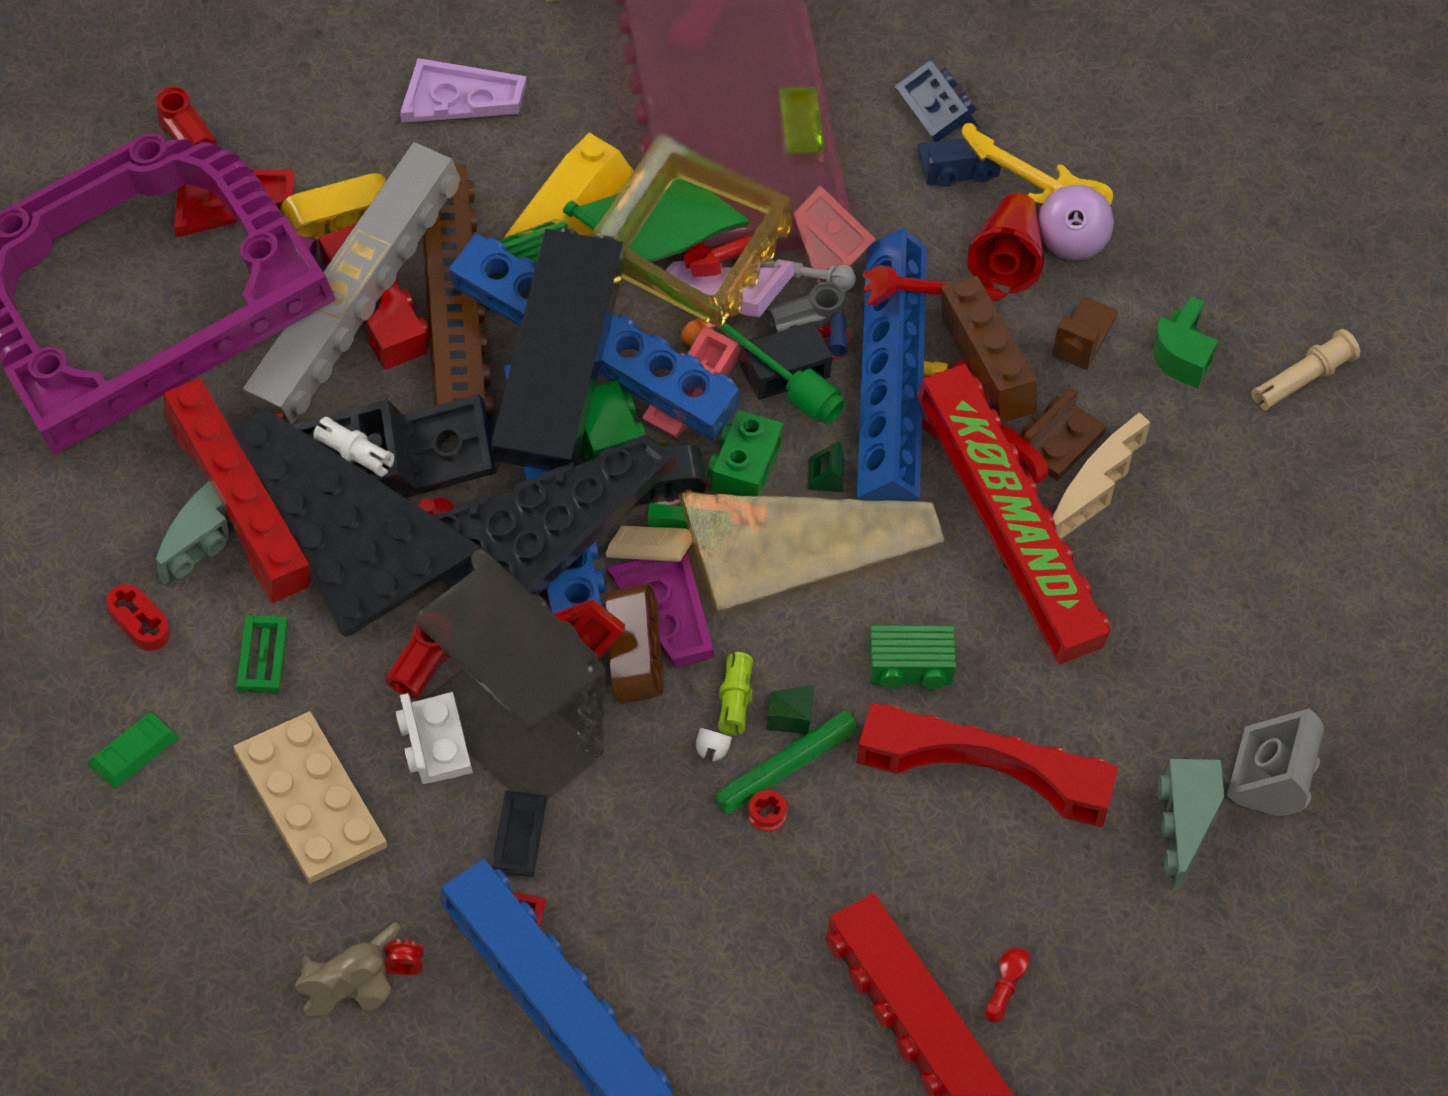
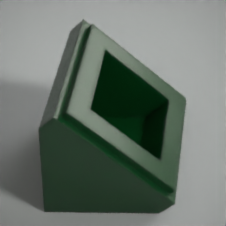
[808,441,845,492]

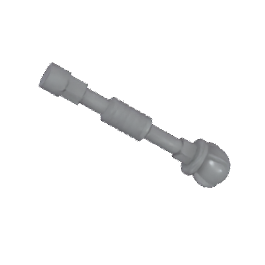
[738,253,856,292]

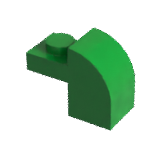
[1153,296,1218,389]

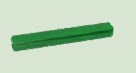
[715,711,858,813]

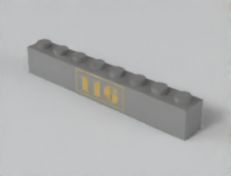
[243,142,461,425]

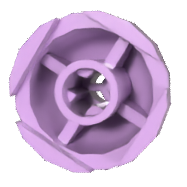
[1039,184,1114,261]

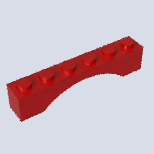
[163,378,309,604]
[856,702,1119,828]

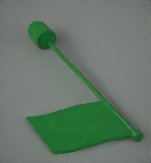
[563,169,846,425]

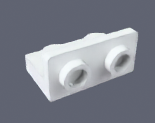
[396,692,473,784]

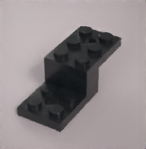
[293,394,497,498]

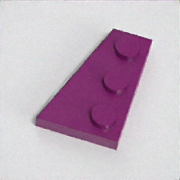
[607,551,715,668]

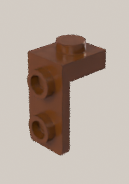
[1052,297,1118,370]

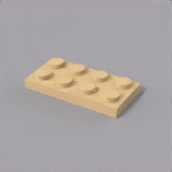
[233,711,387,884]

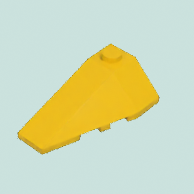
[504,133,641,238]

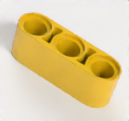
[280,173,386,240]

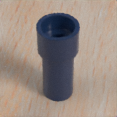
[828,313,848,357]

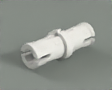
[313,417,394,477]

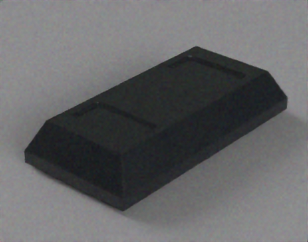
[491,790,547,877]

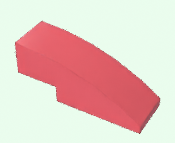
[642,326,741,438]

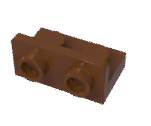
[1020,388,1107,481]

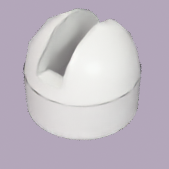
[696,728,732,761]

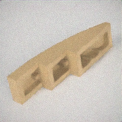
[1053,412,1150,540]

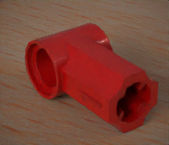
[156,86,217,145]
[386,614,453,699]

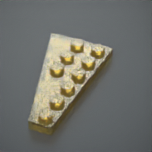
[678,493,945,612]

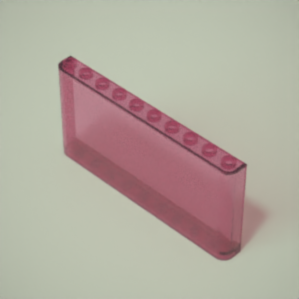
[615,0,851,264]

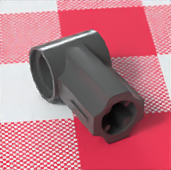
[766,282,845,334]

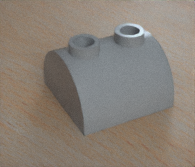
[1227,708,1324,816]

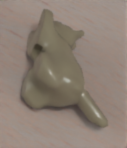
[295,922,400,1016]

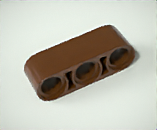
[606,583,664,704]

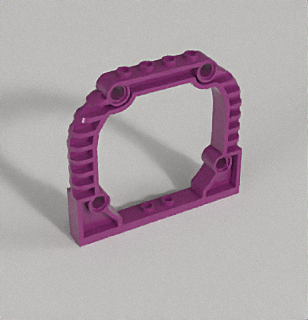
[0,133,336,455]

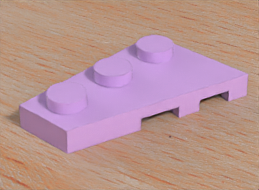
[400,58,527,123]
[655,261,795,317]

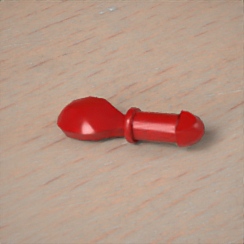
[985,947,1030,1023]

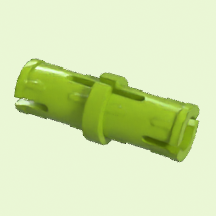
[718,652,753,736]

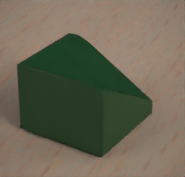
[766,686,814,735]

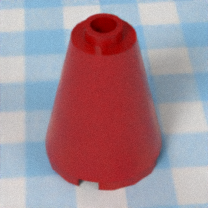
[967,193,1044,293]

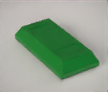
[87,711,180,789]

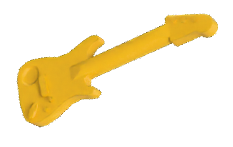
[962,123,1113,226]

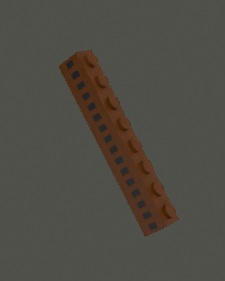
[422,164,493,418]

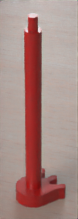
[863,265,1007,306]

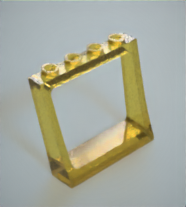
[591,134,792,328]

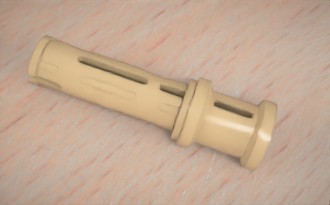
[1251,329,1360,411]

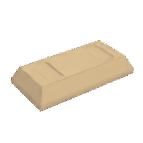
[606,526,695,562]

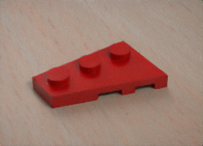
[174,169,295,237]

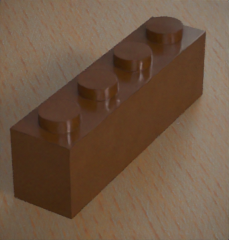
[941,276,1037,423]

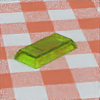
[779,86,825,154]

